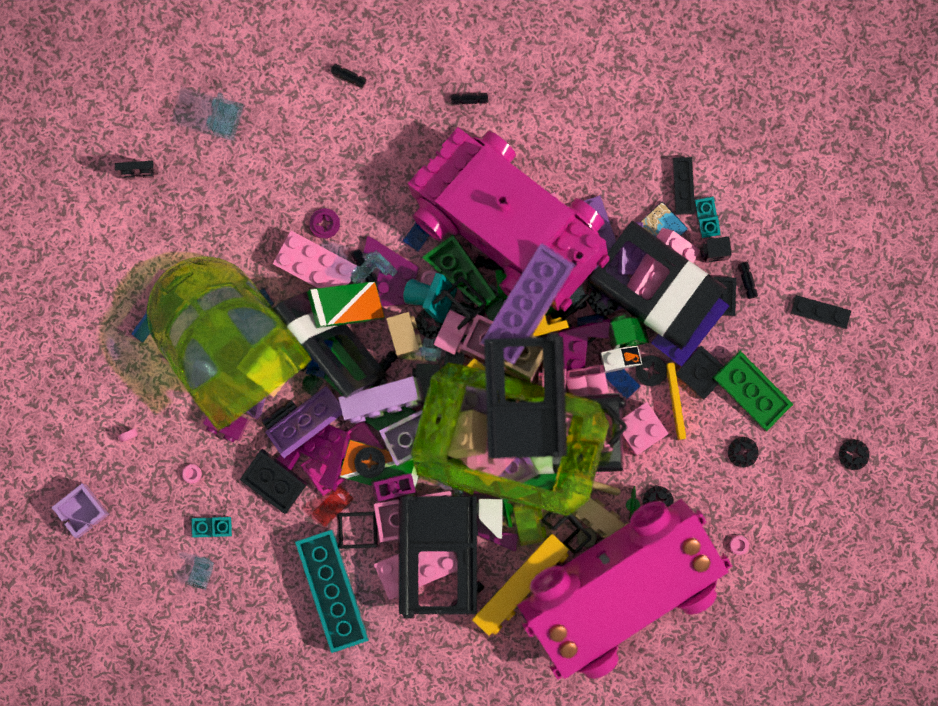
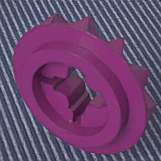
[310,208,340,239]

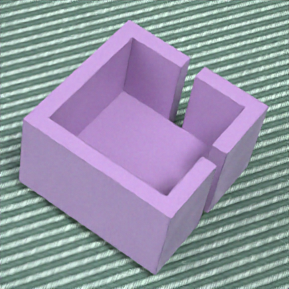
[51,483,109,538]

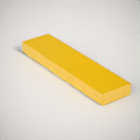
[666,363,687,440]

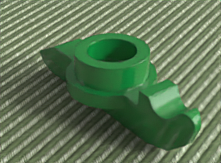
[626,486,640,523]
[502,500,514,528]

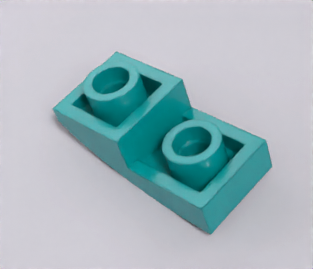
[694,196,721,238]
[191,517,232,538]

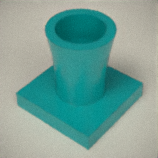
[403,273,457,324]

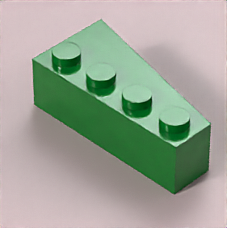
[422,235,499,310]
[609,315,650,350]

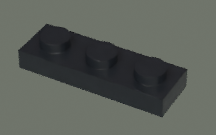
[672,157,695,215]
[790,295,852,329]

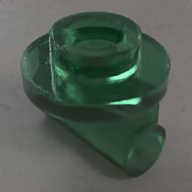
[302,374,324,396]

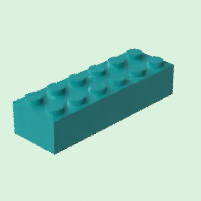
[295,530,369,653]

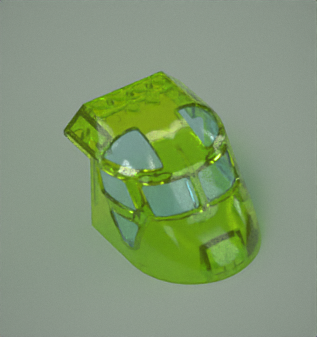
[147,256,312,431]

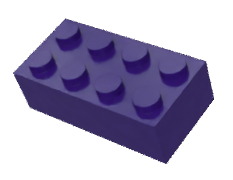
[651,298,729,367]

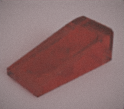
[312,485,354,527]

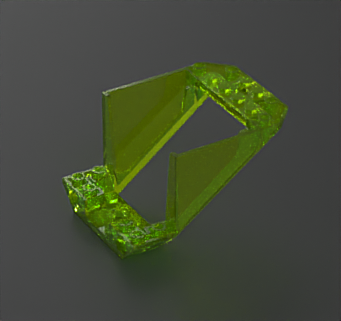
[411,362,609,516]

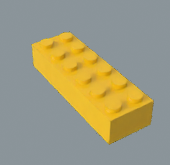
[472,534,569,636]

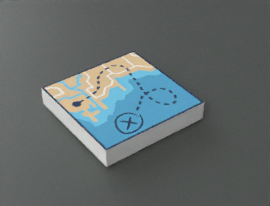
[640,201,688,236]

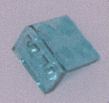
[206,92,244,141]
[350,250,398,284]

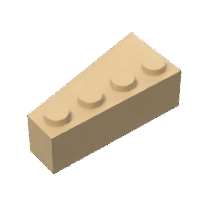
[562,487,629,539]

